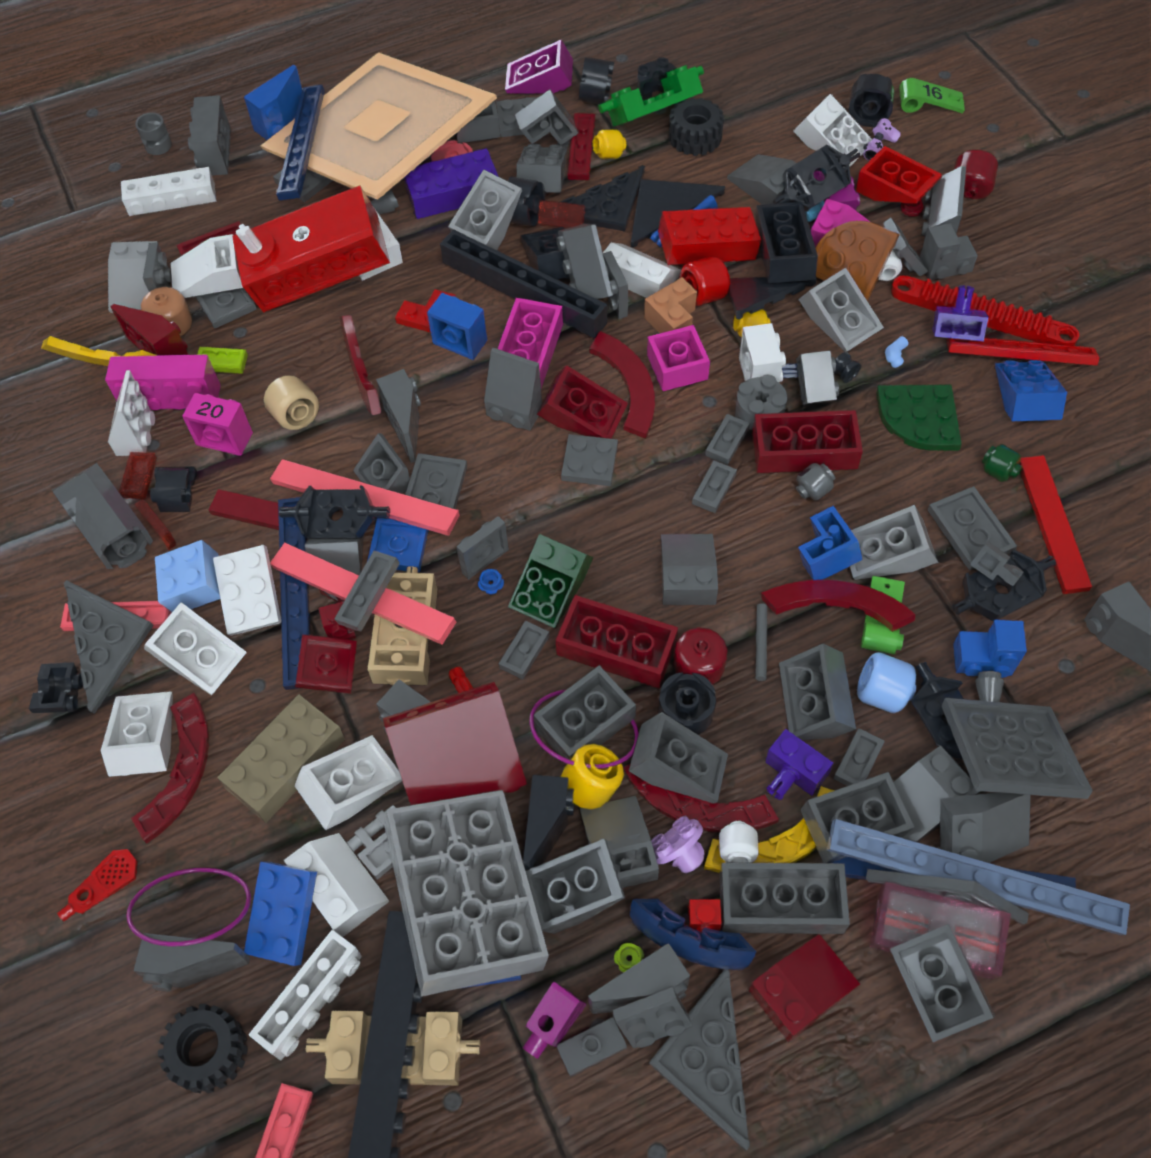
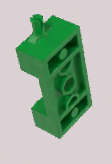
[598,65,704,127]

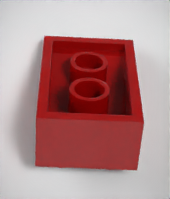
[856,146,942,203]

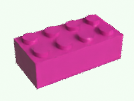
[498,298,563,389]
[105,355,220,410]

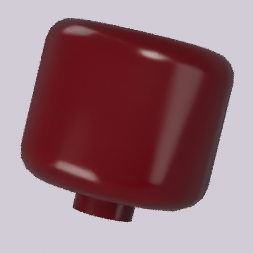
[954,149,998,199]
[673,627,728,685]

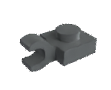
[970,542,1023,586]

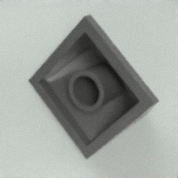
[353,433,410,494]
[305,535,364,575]

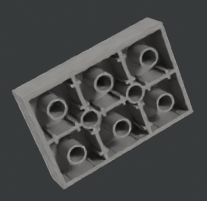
[385,790,549,996]

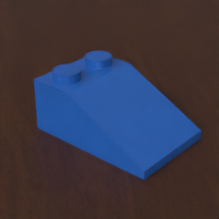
[244,65,302,140]

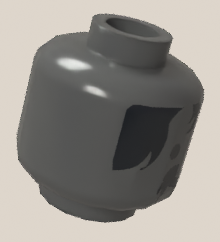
[796,463,835,501]

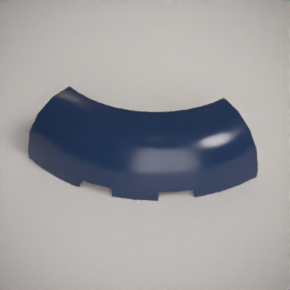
[630,899,756,970]

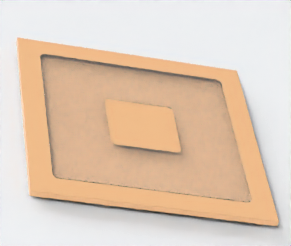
[261,53,497,200]

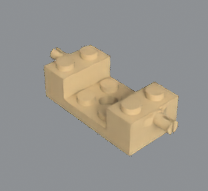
[368,567,437,685]
[306,1011,480,1085]

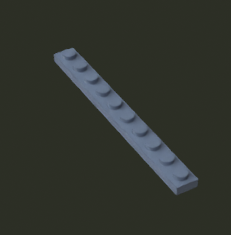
[827,819,1130,935]

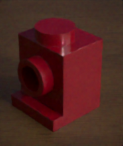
[319,601,356,640]

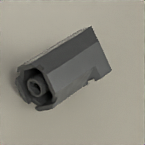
[52,463,153,569]

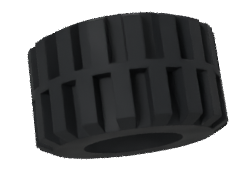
[669,98,724,156]
[158,1004,248,1094]

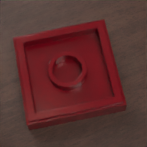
[295,634,357,694]

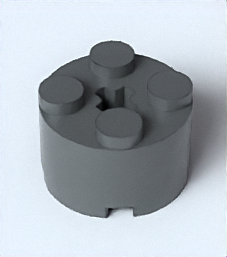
[735,375,787,430]

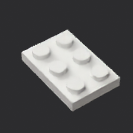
[213,545,281,636]

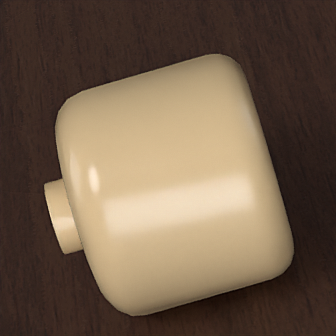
[264,376,319,430]

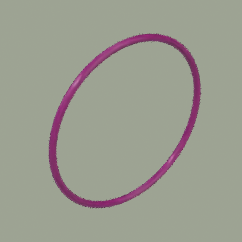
[529,690,639,769]
[126,868,251,947]

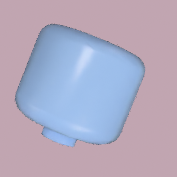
[857,652,916,713]

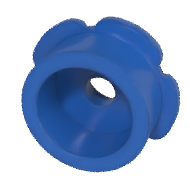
[478,569,504,594]

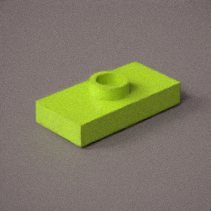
[197,347,248,374]

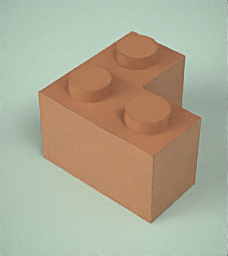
[644,278,697,333]

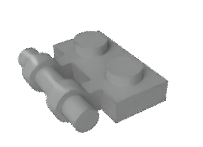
[347,805,395,880]

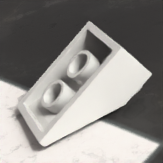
[144,602,247,695]
[101,692,173,777]
[294,735,402,830]

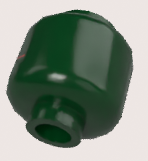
[982,444,1023,482]

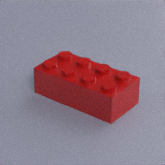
[658,207,761,265]

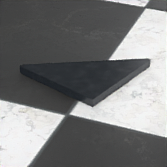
[542,165,645,231]
[631,179,725,247]
[728,277,816,319]

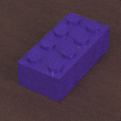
[404,148,498,219]

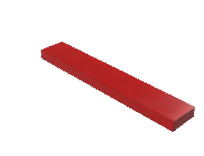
[947,338,1100,366]
[1020,455,1092,594]

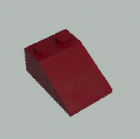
[110,304,188,356]
[537,365,628,439]
[748,934,860,1043]

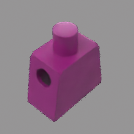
[522,982,587,1059]

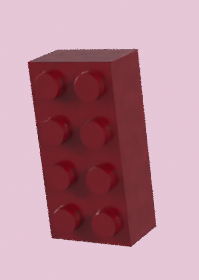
[752,410,863,473]
[556,595,678,689]

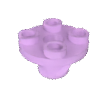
[651,816,704,873]

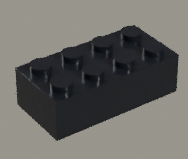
[756,202,818,283]

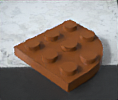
[816,221,900,301]

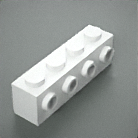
[121,167,216,216]
[249,930,362,1061]

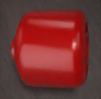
[680,256,730,306]

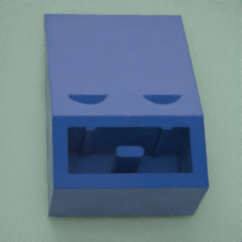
[995,360,1067,421]

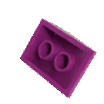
[505,40,573,93]

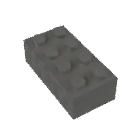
[720,863,850,934]

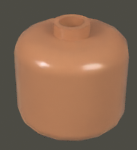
[141,287,192,337]

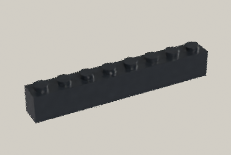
[440,229,607,339]
[348,911,423,1158]

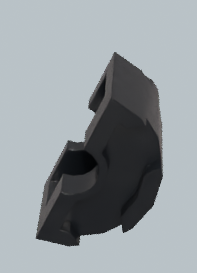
[637,57,677,101]
[150,466,197,512]
[29,662,83,713]

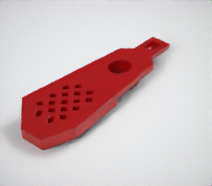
[57,849,138,921]

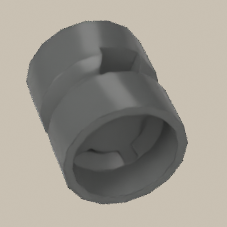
[135,112,172,155]

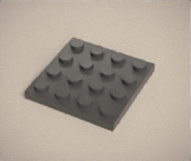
[942,698,1093,799]

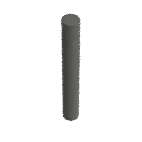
[755,604,767,681]

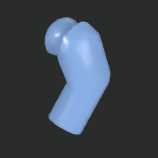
[885,336,908,368]

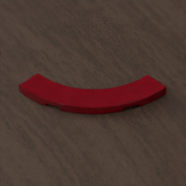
[340,315,381,415]
[590,331,655,439]
[761,580,915,632]
[131,693,209,844]
[623,764,779,833]

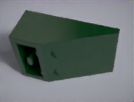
[508,534,594,628]

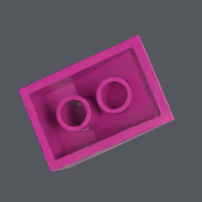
[811,199,870,248]

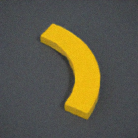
[41,336,157,366]
[704,786,834,873]

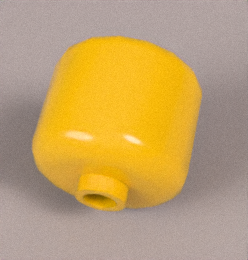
[561,744,624,810]

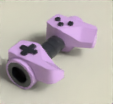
[863,119,901,161]

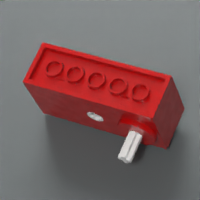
[232,185,390,312]

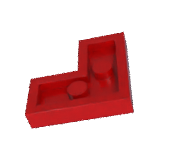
[395,289,456,333]

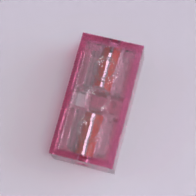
[869,882,1011,979]

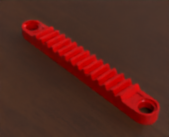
[891,275,1079,346]

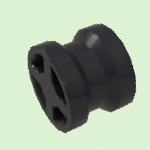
[833,352,862,383]

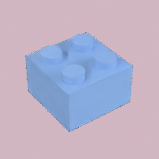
[155,540,220,612]

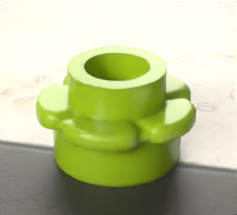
[614,943,644,973]

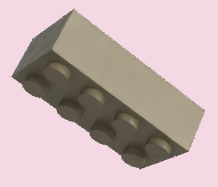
[217,694,345,823]

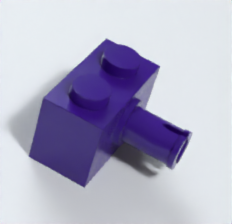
[932,285,988,341]
[765,729,833,800]

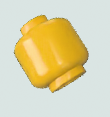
[593,129,626,159]
[733,309,771,338]

